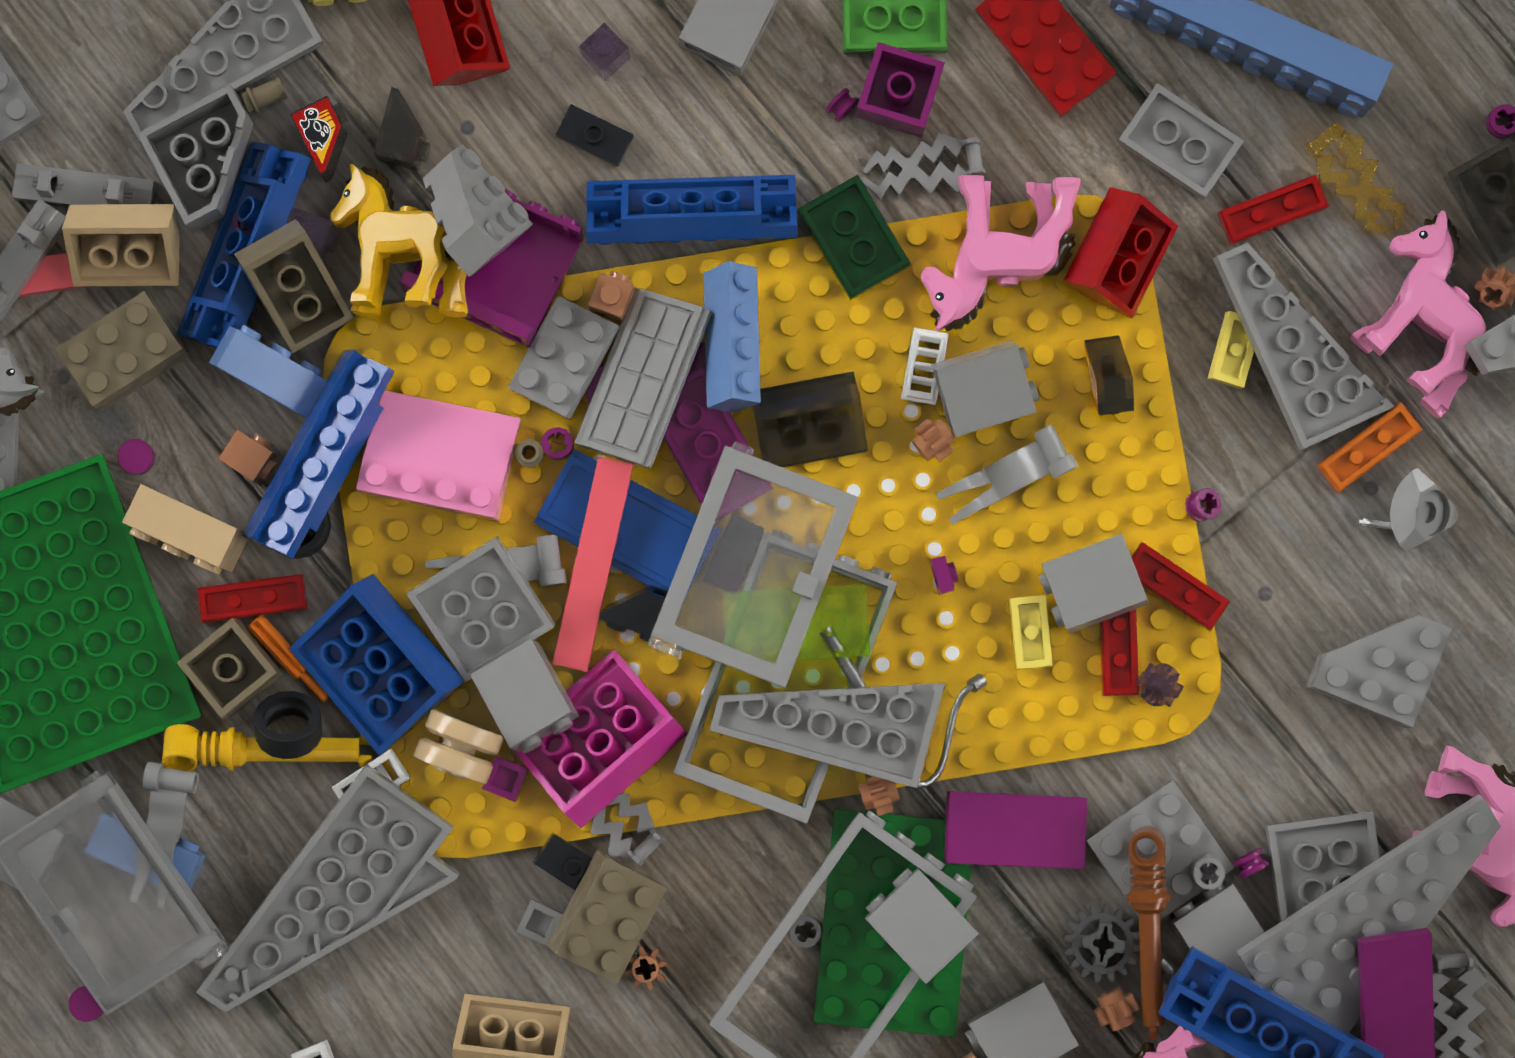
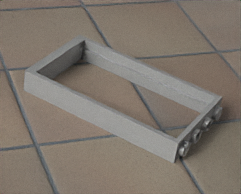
[673,530,897,824]
[709,811,977,1058]

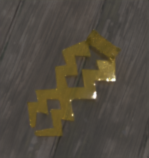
[1306,122,1406,233]

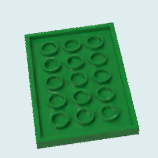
[813,809,972,1037]

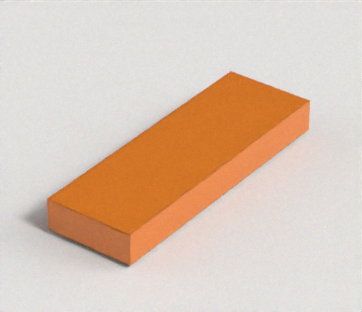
[1316,402,1423,493]

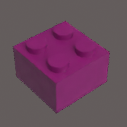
[856,42,945,138]

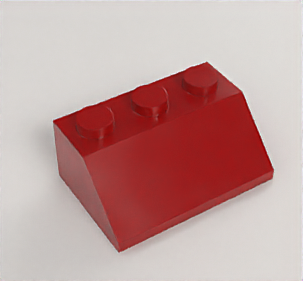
[408,0,511,86]
[1064,187,1178,318]

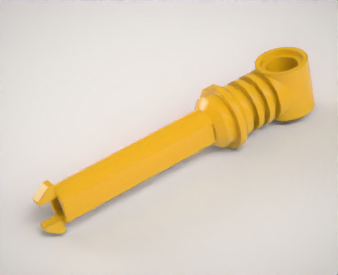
[161,724,372,772]

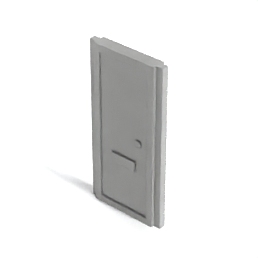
[575,288,712,469]

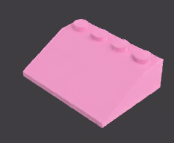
[356,391,521,521]

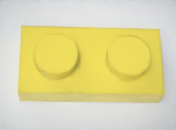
[1207,311,1254,389]
[1009,595,1053,669]

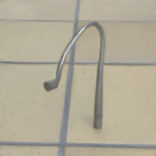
[819,626,987,788]

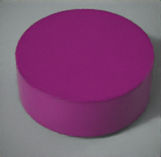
[117,439,155,475]
[69,986,104,1022]

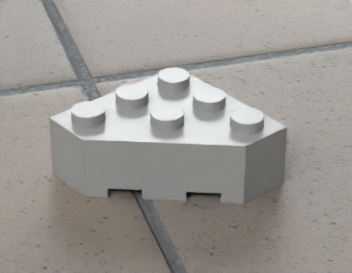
[137,84,254,233]
[422,144,533,277]
[1305,615,1452,728]

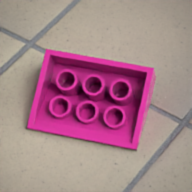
[514,649,688,828]

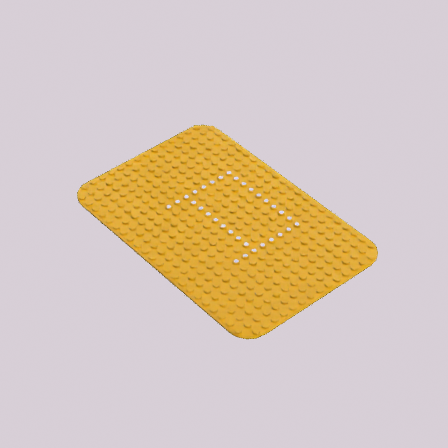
[323,195,1221,858]

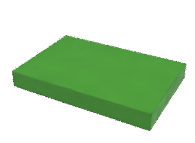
[842,0,948,54]

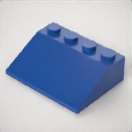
[289,574,465,756]

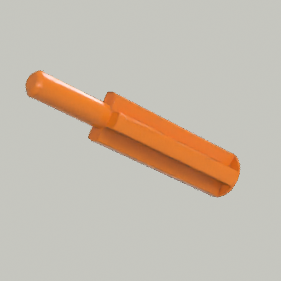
[247,615,330,702]

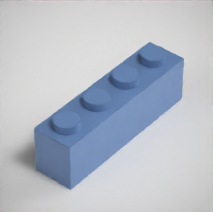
[704,261,761,413]

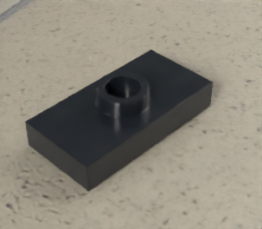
[555,104,633,167]
[533,832,592,890]

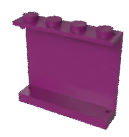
[399,189,584,348]

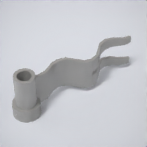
[936,424,1079,525]
[425,535,567,587]
[130,761,199,908]

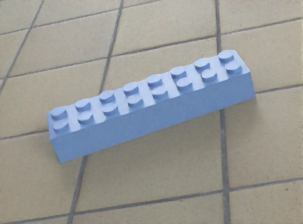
[1109,0,1394,118]

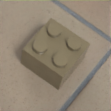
[177,618,284,719]

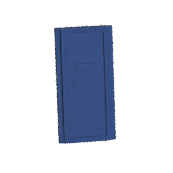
[534,449,722,598]

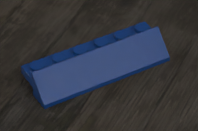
[176,141,311,349]
[586,175,797,245]
[242,350,394,559]
[1159,946,1385,1058]

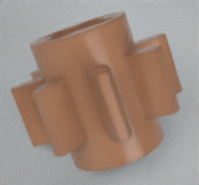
[1474,265,1515,311]
[912,418,956,463]
[858,774,900,816]
[624,946,668,991]
[1093,987,1140,1032]

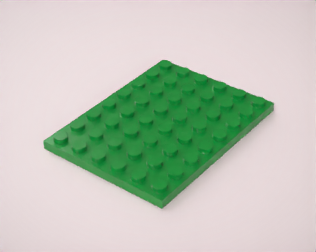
[0,454,203,794]

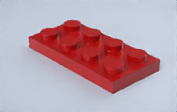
[975,0,1116,118]

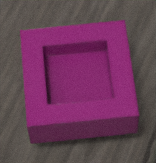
[929,556,959,596]
[482,756,529,802]

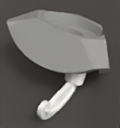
[1359,468,1458,552]

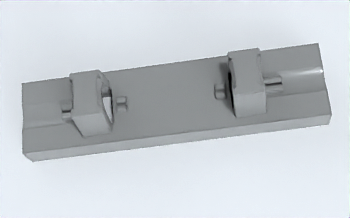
[12,163,157,207]
[0,199,66,323]

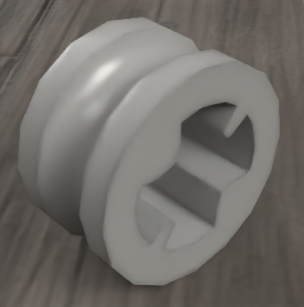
[1191,857,1225,890]
[789,915,821,948]

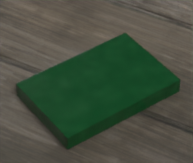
[797,174,911,301]

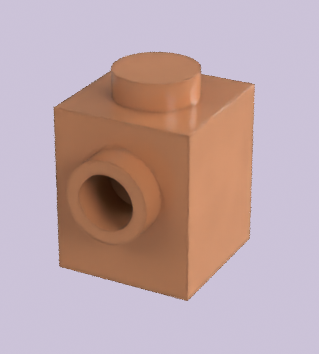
[588,271,635,324]
[218,430,278,485]

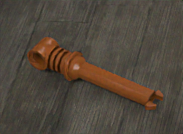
[1126,826,1172,1039]

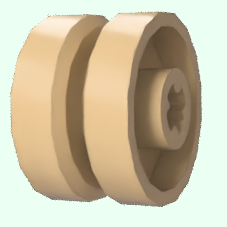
[413,709,504,784]

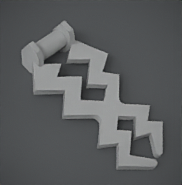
[861,133,986,199]
[591,794,665,866]
[1432,951,1488,1058]

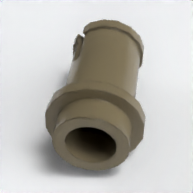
[240,77,288,113]
[515,439,544,468]

